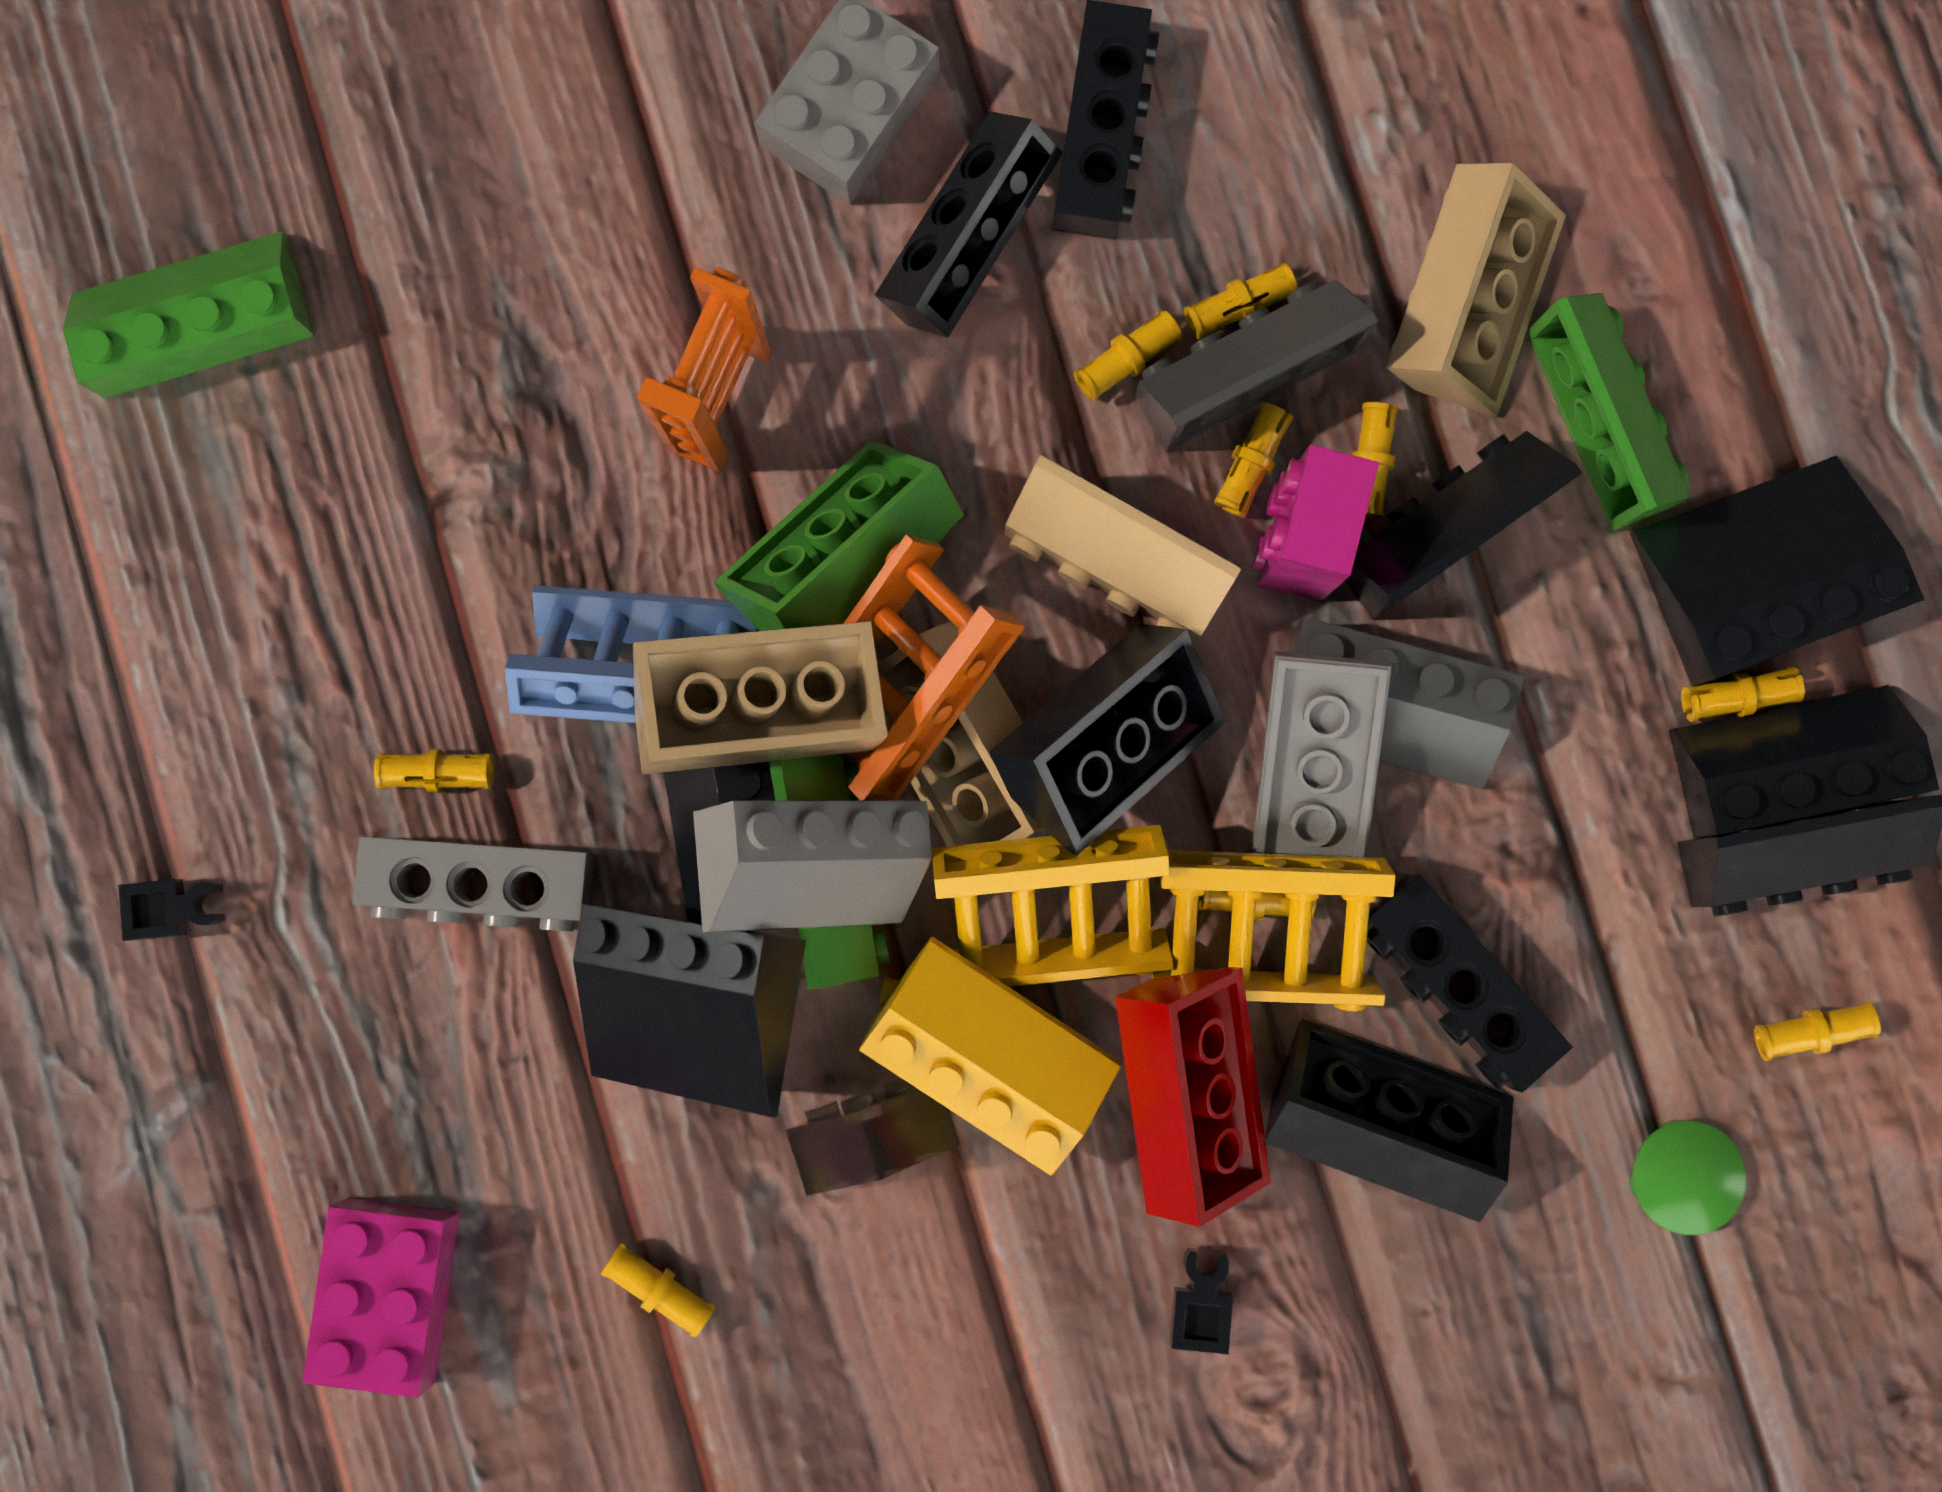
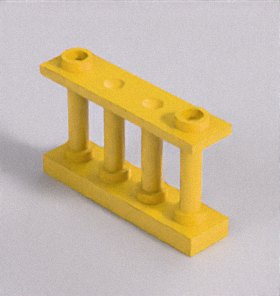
[932,825,1173,987]
[1151,850,1395,1012]

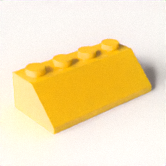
[859,936,1122,1176]

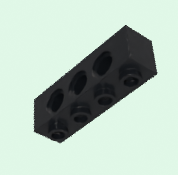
[1052,0,1160,240]
[875,111,1063,338]
[1367,874,1573,1093]

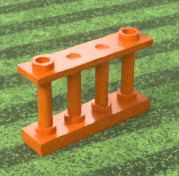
[636,267,772,473]
[843,534,1026,801]

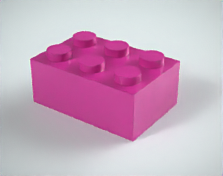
[1252,444,1379,602]
[302,1197,460,1398]

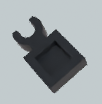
[118,879,226,941]
[1169,1248,1234,1355]

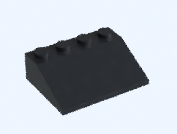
[1630,455,1925,686]
[573,904,806,1117]

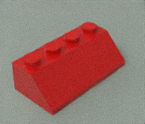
[1115,967,1271,1227]

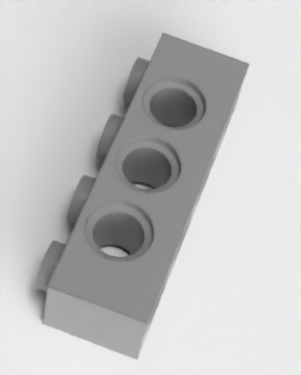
[352,837,596,932]

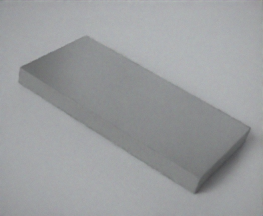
[1251,651,1392,857]

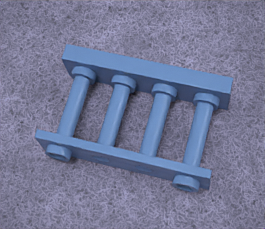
[505,585,758,723]

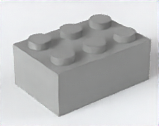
[754,0,940,205]

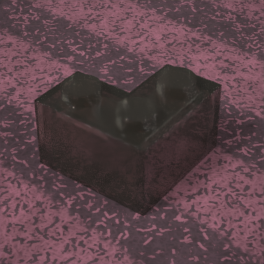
[786,1078,960,1196]

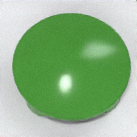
[1629,1120,1746,1235]

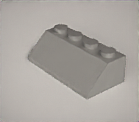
[693,801,932,933]

